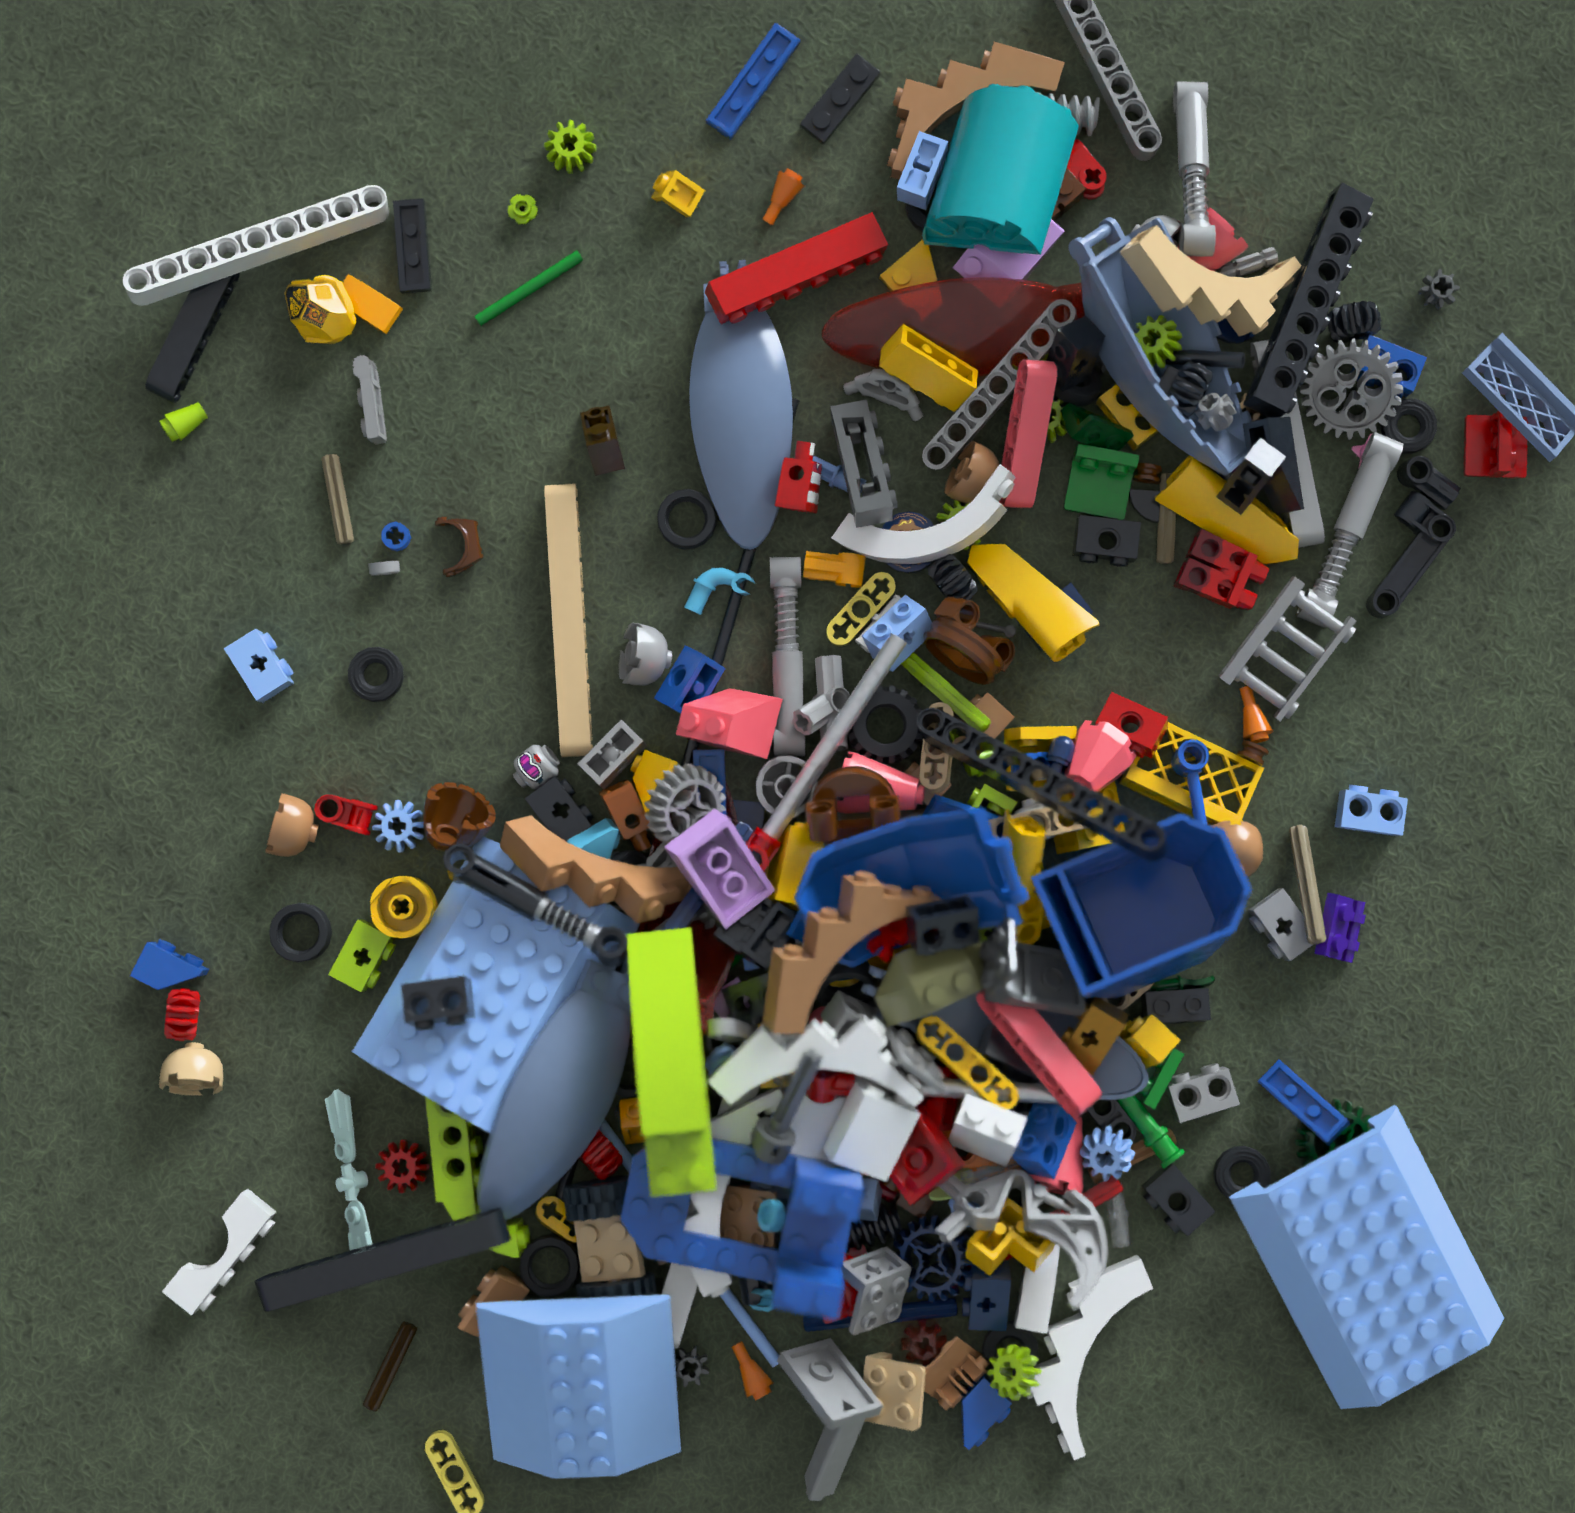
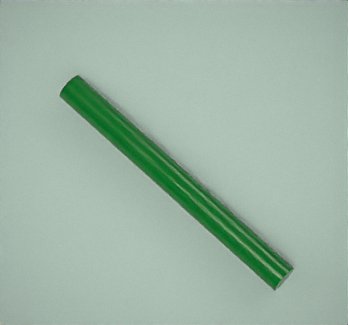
[475,250,583,326]

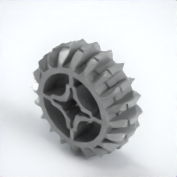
[643,764,727,845]

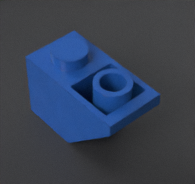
[130,939,209,990]
[961,1374,1012,1450]

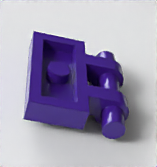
[1314,892,1366,963]

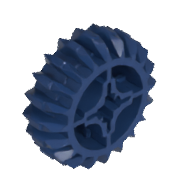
[893,1215,974,1302]

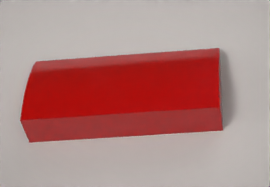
[890,1102,966,1206]

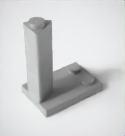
[777,1338,883,1501]

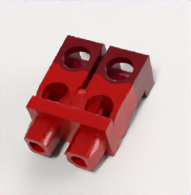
[1173,529,1270,610]

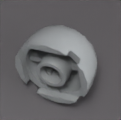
[619,622,672,685]
[755,755,818,817]

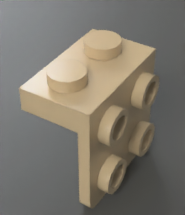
[863,1352,925,1431]

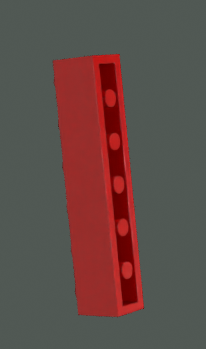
[705,212,889,324]

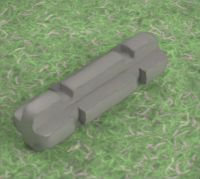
[1218,247,1279,277]

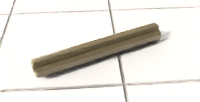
[1289,825,1326,945]

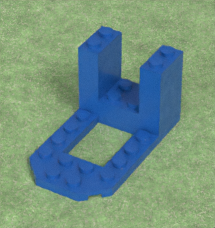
[621,1138,864,1320]

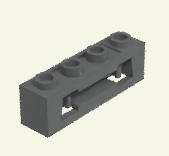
[830,399,897,528]

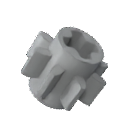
[1195,393,1237,431]

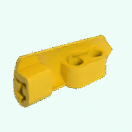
[1155,455,1299,564]
[967,544,1100,662]
[996,809,1046,945]

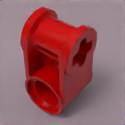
[1067,139,1107,200]
[314,794,378,836]

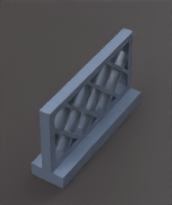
[1462,333,1575,462]

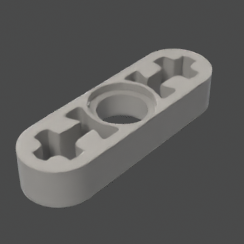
[708,1018,758,1045]

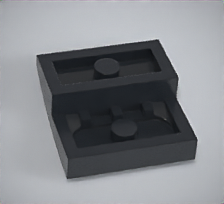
[712,898,796,970]

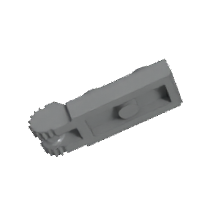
[353,355,387,444]

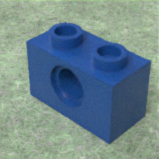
[654,645,726,714]

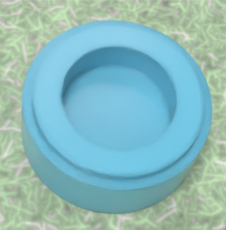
[758,1199,785,1232]

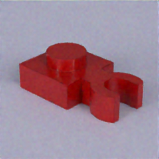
[866,917,908,962]

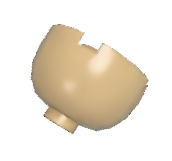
[159,1042,223,1095]

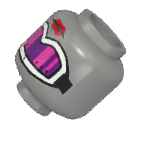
[513,744,560,790]

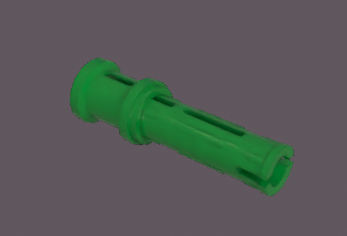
[1116,1095,1185,1169]

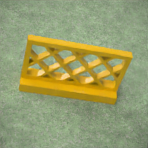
[1119,722,1264,826]

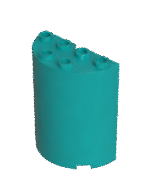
[922,84,1079,255]

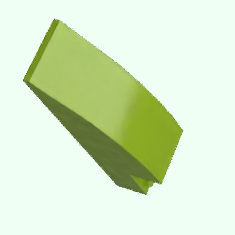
[627,928,717,1197]

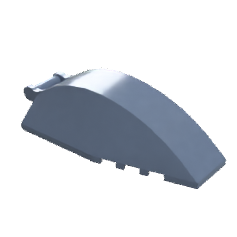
[1068,217,1252,475]

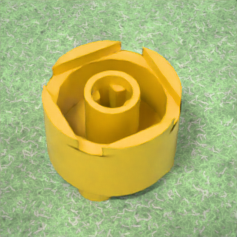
[370,876,438,938]

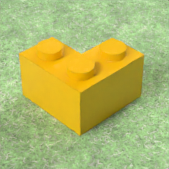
[965,1198,1055,1276]

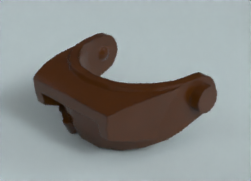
[435,517,483,577]

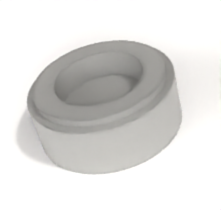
[368,561,400,576]

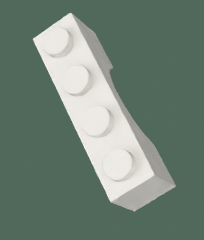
[162,1189,277,1315]

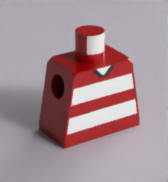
[775,441,822,514]

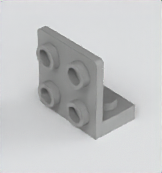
[882,1025,946,1095]
[842,1246,912,1336]

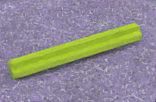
[900,652,991,732]

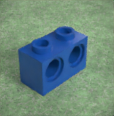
[1350,335,1427,398]
[1011,1103,1077,1179]

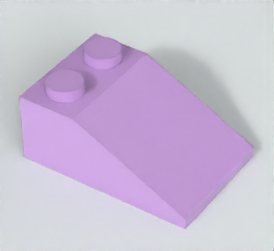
[953,219,1065,308]
[664,809,775,929]

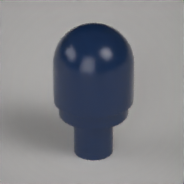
[1047,736,1075,773]

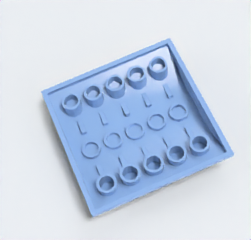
[476,1295,681,1479]

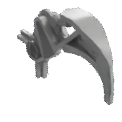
[935,1170,1107,1310]

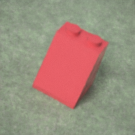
[676,688,783,759]

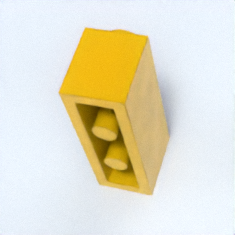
[879,324,978,412]

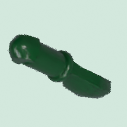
[1149,975,1215,992]

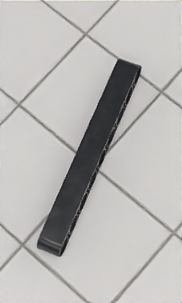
[917,707,1168,861]
[254,1208,512,1312]

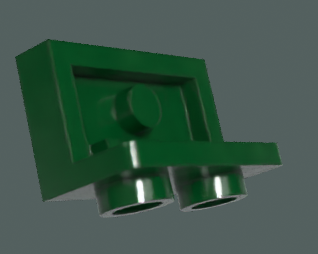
[1060,403,1134,451]

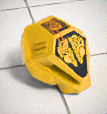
[284,275,356,344]

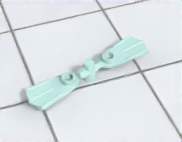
[325,1089,373,1250]

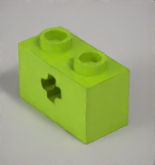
[328,919,396,992]

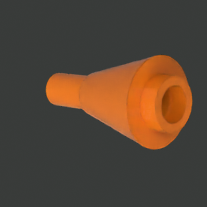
[762,168,805,225]
[1239,686,1273,743]
[731,1342,774,1401]

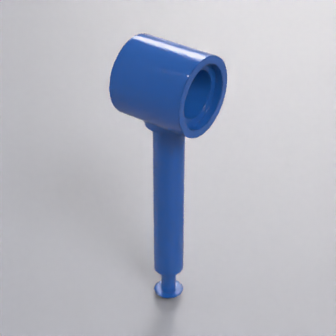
[1171,739,1209,825]

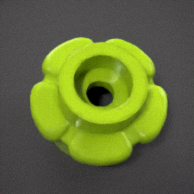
[507,194,538,224]

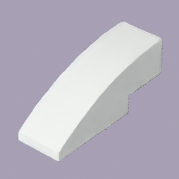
[1014,1244,1060,1334]

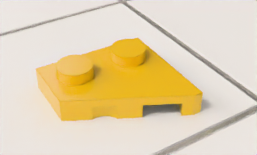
[880,239,943,322]

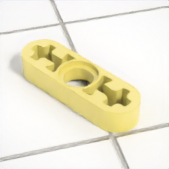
[826,572,896,646]
[425,1430,484,1513]

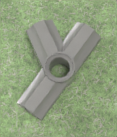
[792,655,850,751]

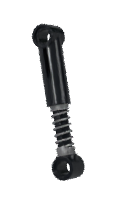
[444,844,628,967]

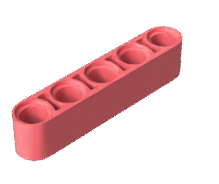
[999,360,1057,508]
[976,989,1102,1117]

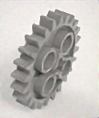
[1300,338,1403,439]

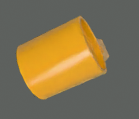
[803,551,866,588]

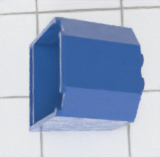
[1031,813,1252,999]

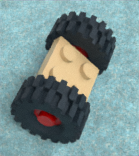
[562,1175,657,1299]

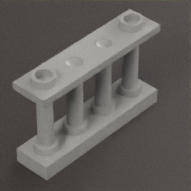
[1218,576,1356,722]

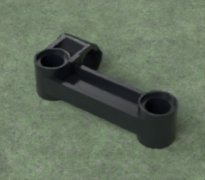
[1366,491,1456,618]

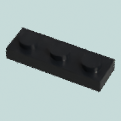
[800,53,880,145]
[393,198,432,294]

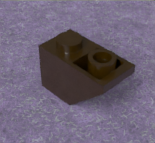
[580,405,625,476]

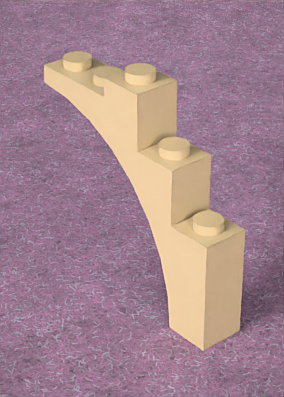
[1120,225,1301,337]

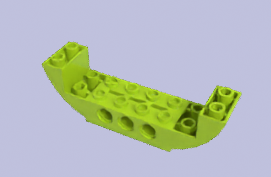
[425,1096,530,1258]

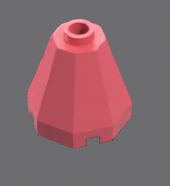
[1064,720,1136,796]

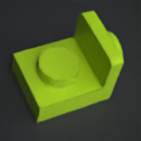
[967,784,1017,816]

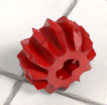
[164,988,200,1041]
[579,1130,623,1180]
[375,1139,430,1194]

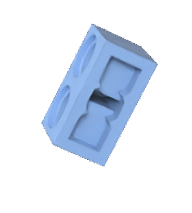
[897,131,948,210]
[1335,785,1408,836]

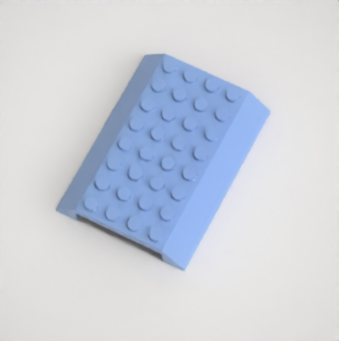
[352,837,640,1133]
[1229,1105,1504,1409]

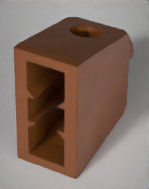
[598,779,653,852]

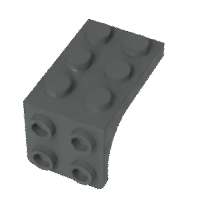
[980,917,1085,1016]

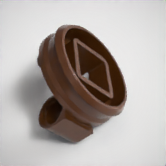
[924,597,1015,685]
[805,766,901,844]

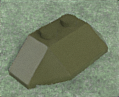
[874,941,984,1027]

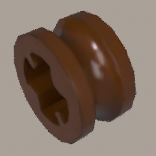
[1133,463,1163,484]
[1237,740,1269,766]

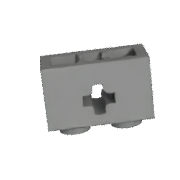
[578,720,647,789]
[1248,888,1312,961]

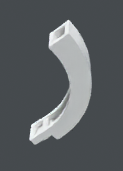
[831,464,1016,564]

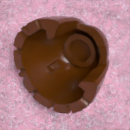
[423,782,496,852]

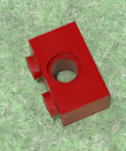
[1095,692,1168,759]

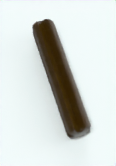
[363,1321,417,1412]

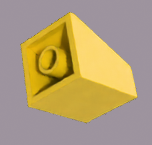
[767,822,824,911]

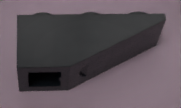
[1243,417,1304,515]

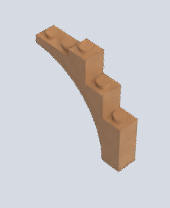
[887,42,1065,180]
[500,816,692,924]
[763,871,942,1034]

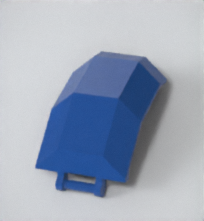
[794,808,1029,968]

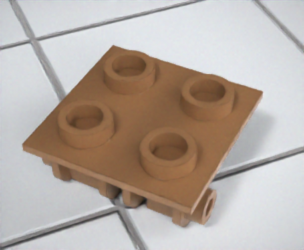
[720,1184,777,1248]
[924,1336,989,1411]

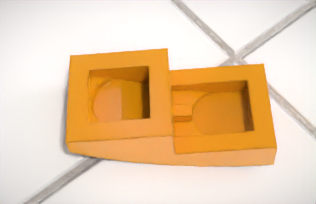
[343,274,403,334]

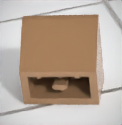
[458,1265,530,1338]

